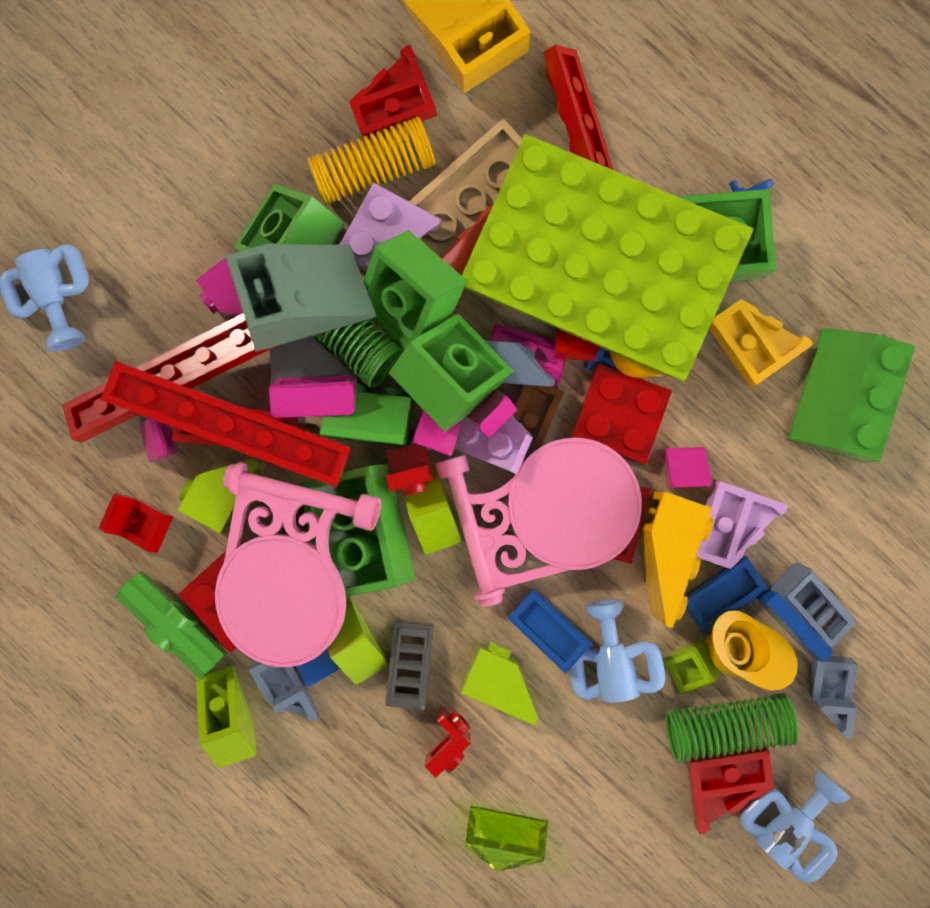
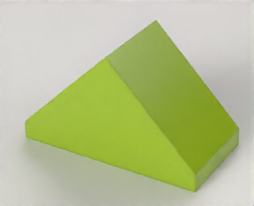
[404,468,462,555]
[327,596,390,685]

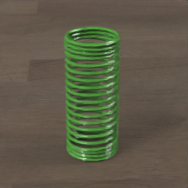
[313,319,404,388]
[665,693,799,763]

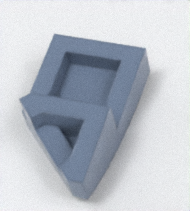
[483,339,555,386]
[809,656,857,739]
[248,661,319,721]

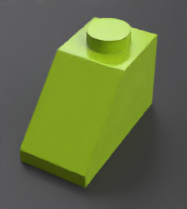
[178,459,266,533]
[461,641,539,726]
[196,665,257,769]

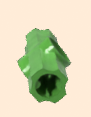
[115,571,227,680]

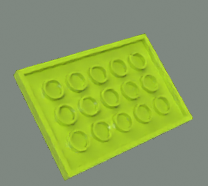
[462,134,754,383]

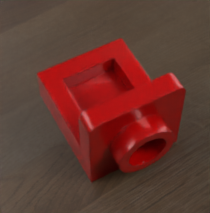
[386,444,435,497]
[99,493,174,553]
[424,707,471,778]

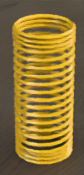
[307,116,435,206]

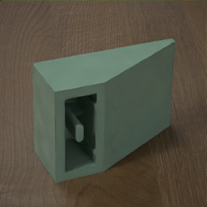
[225,244,376,352]

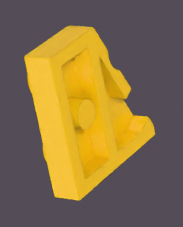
[709,299,814,388]

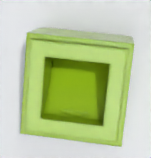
[663,638,721,695]

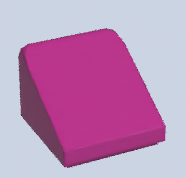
[465,389,517,439]
[412,410,463,456]
[140,418,178,462]
[665,447,711,488]

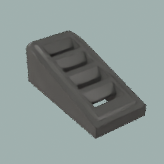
[385,621,434,710]

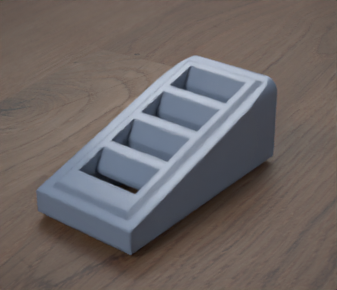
[770,563,857,648]

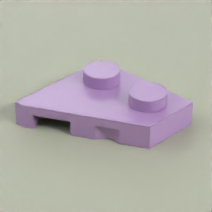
[697,480,788,569]

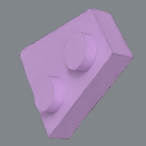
[340,183,442,272]
[454,415,533,474]

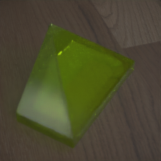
[464,805,548,872]

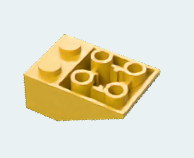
[401,0,531,94]
[639,491,714,628]

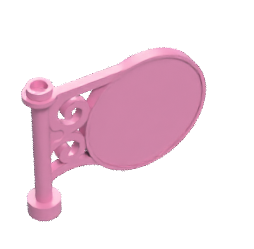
[435,437,642,607]
[215,462,381,667]

